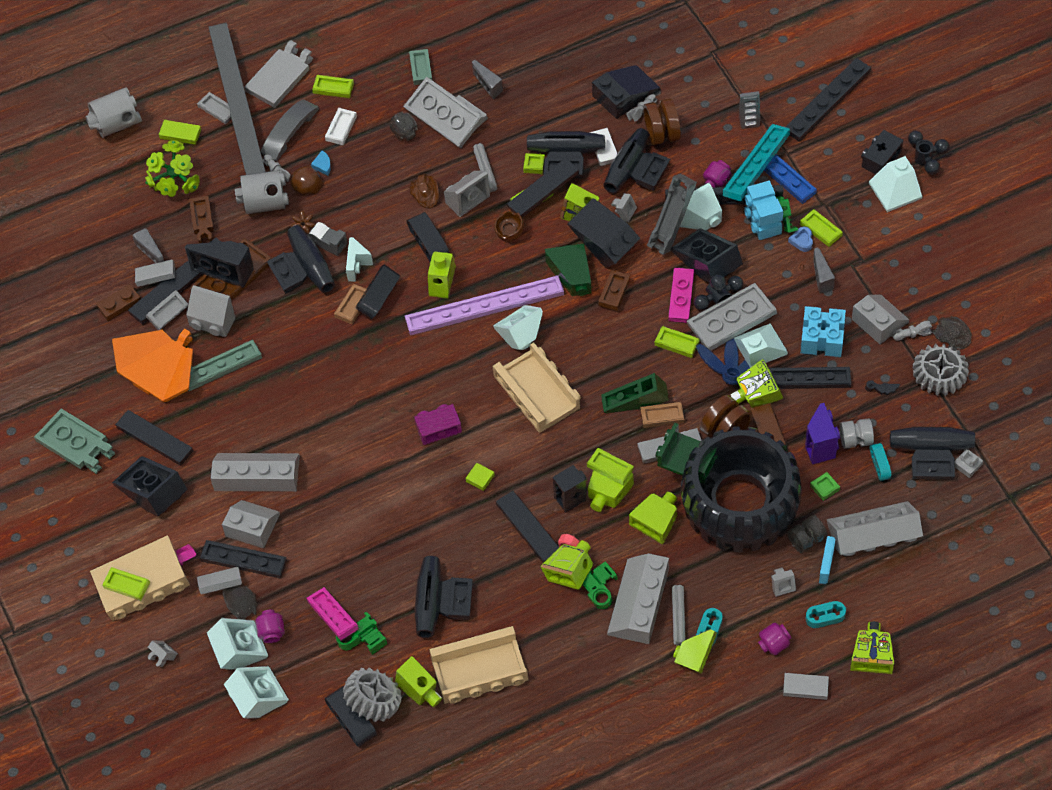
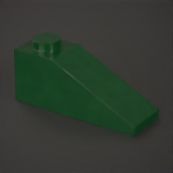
[601,373,669,413]

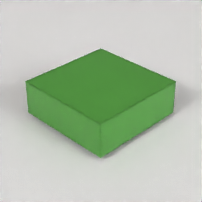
[810,472,840,501]

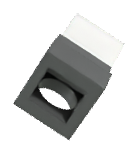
[308,222,348,256]

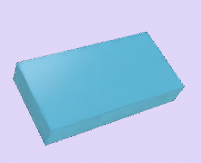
[819,536,836,584]

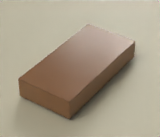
[334,284,366,324]
[640,402,684,428]

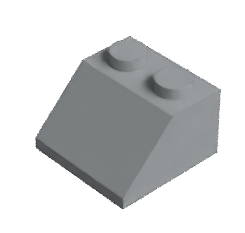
[444,171,490,217]
[187,285,235,337]
[852,295,909,344]
[222,500,280,549]

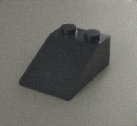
[592,65,660,119]
[567,198,640,268]
[671,228,743,283]
[185,241,254,288]
[112,456,188,516]

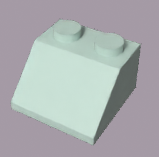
[207,618,268,669]
[224,666,289,718]

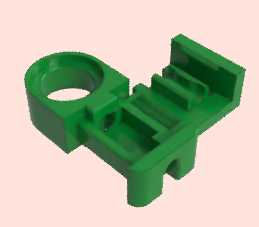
[776,196,798,233]
[582,561,618,609]
[336,612,387,655]

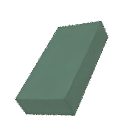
[409,49,432,85]

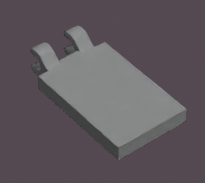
[244,40,313,108]

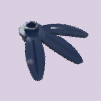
[696,338,750,385]

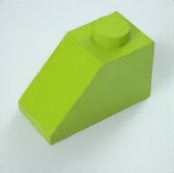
[673,629,717,673]

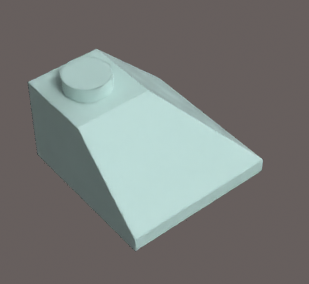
[869,156,922,212]
[680,183,722,230]
[493,305,543,350]
[734,324,788,368]

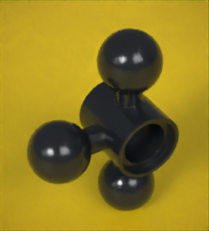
[908,130,950,175]
[694,274,744,311]

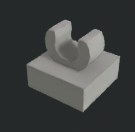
[611,193,637,222]
[954,449,983,478]
[771,568,796,596]
[148,640,178,667]

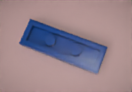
[764,154,817,204]

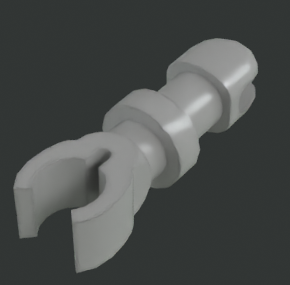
[626,94,657,121]
[263,154,290,182]
[892,321,932,341]

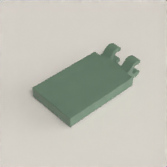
[34,408,115,474]

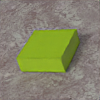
[523,153,545,174]
[466,463,494,491]

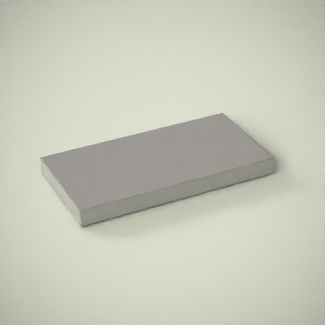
[403,77,484,149]
[687,283,777,351]

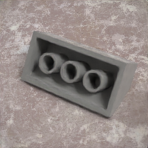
[211,453,300,491]
[827,501,923,556]
[607,553,669,644]

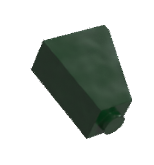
[545,243,592,296]

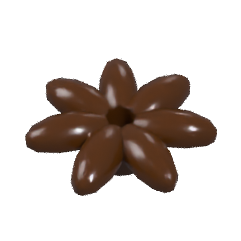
[291,211,316,234]

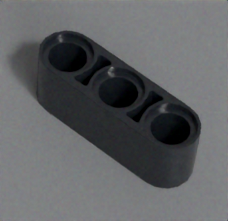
[407,212,450,263]
[355,264,400,320]
[324,686,377,747]

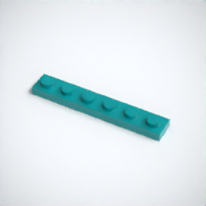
[723,124,790,201]

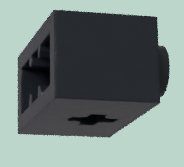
[861,130,904,175]
[553,465,587,513]

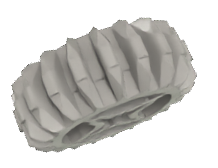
[913,344,969,396]
[343,667,402,722]

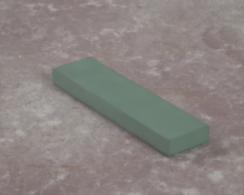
[188,340,262,391]

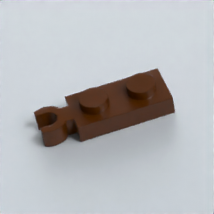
[189,196,214,244]

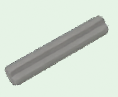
[473,143,497,193]
[672,585,685,645]

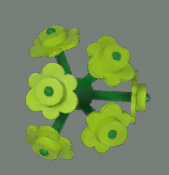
[145,140,200,197]

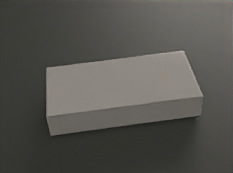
[197,92,232,124]
[135,259,175,287]
[146,290,189,330]
[197,567,242,594]
[783,673,829,700]

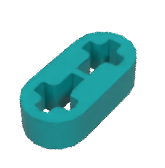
[870,443,891,481]
[805,601,846,628]
[696,608,723,646]

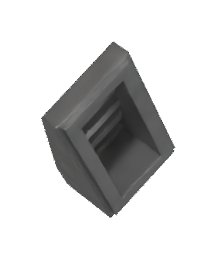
[472,60,503,99]
[739,91,760,129]
[132,228,164,263]
[813,247,835,293]

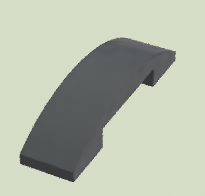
[260,99,319,162]

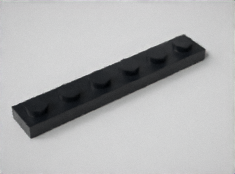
[786,58,871,142]

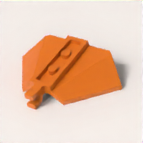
[112,329,193,402]

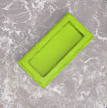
[312,75,354,98]
[159,120,201,145]
[800,209,843,247]
[655,326,700,358]
[587,448,634,485]
[102,567,150,601]

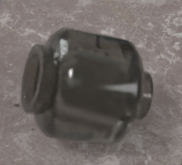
[389,112,418,141]

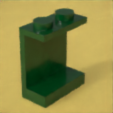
[655,423,718,484]

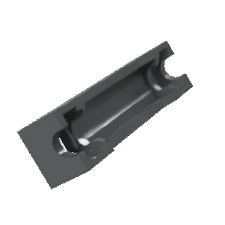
[647,173,697,255]

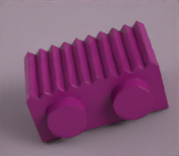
[414,404,462,445]

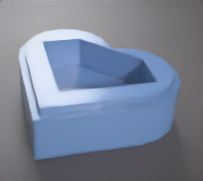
[788,227,813,252]

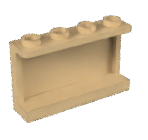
[493,343,581,433]
[90,535,190,621]
[429,626,528,704]

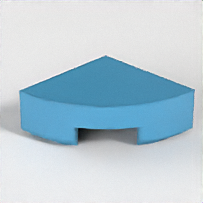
[311,151,331,176]

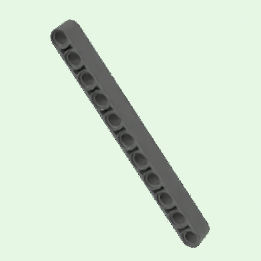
[208,22,265,175]

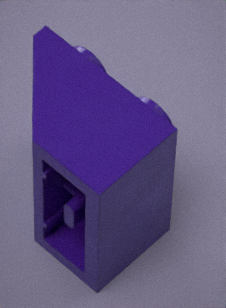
[805,403,840,464]

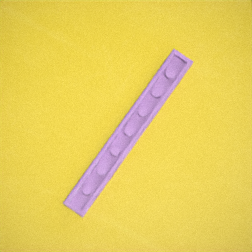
[405,276,564,335]

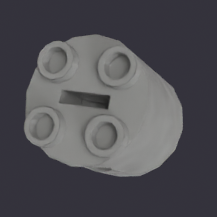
[85,87,142,138]
[235,170,289,214]

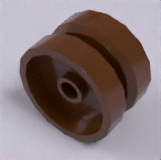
[643,98,681,146]
[700,395,752,438]

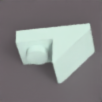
[346,238,373,281]

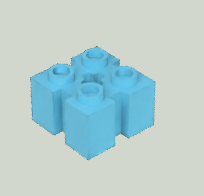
[744,181,783,240]
[801,306,846,357]

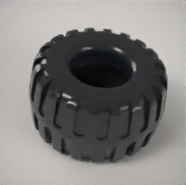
[681,426,802,552]

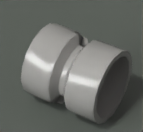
[840,418,874,449]

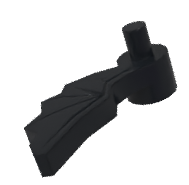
[865,380,900,395]

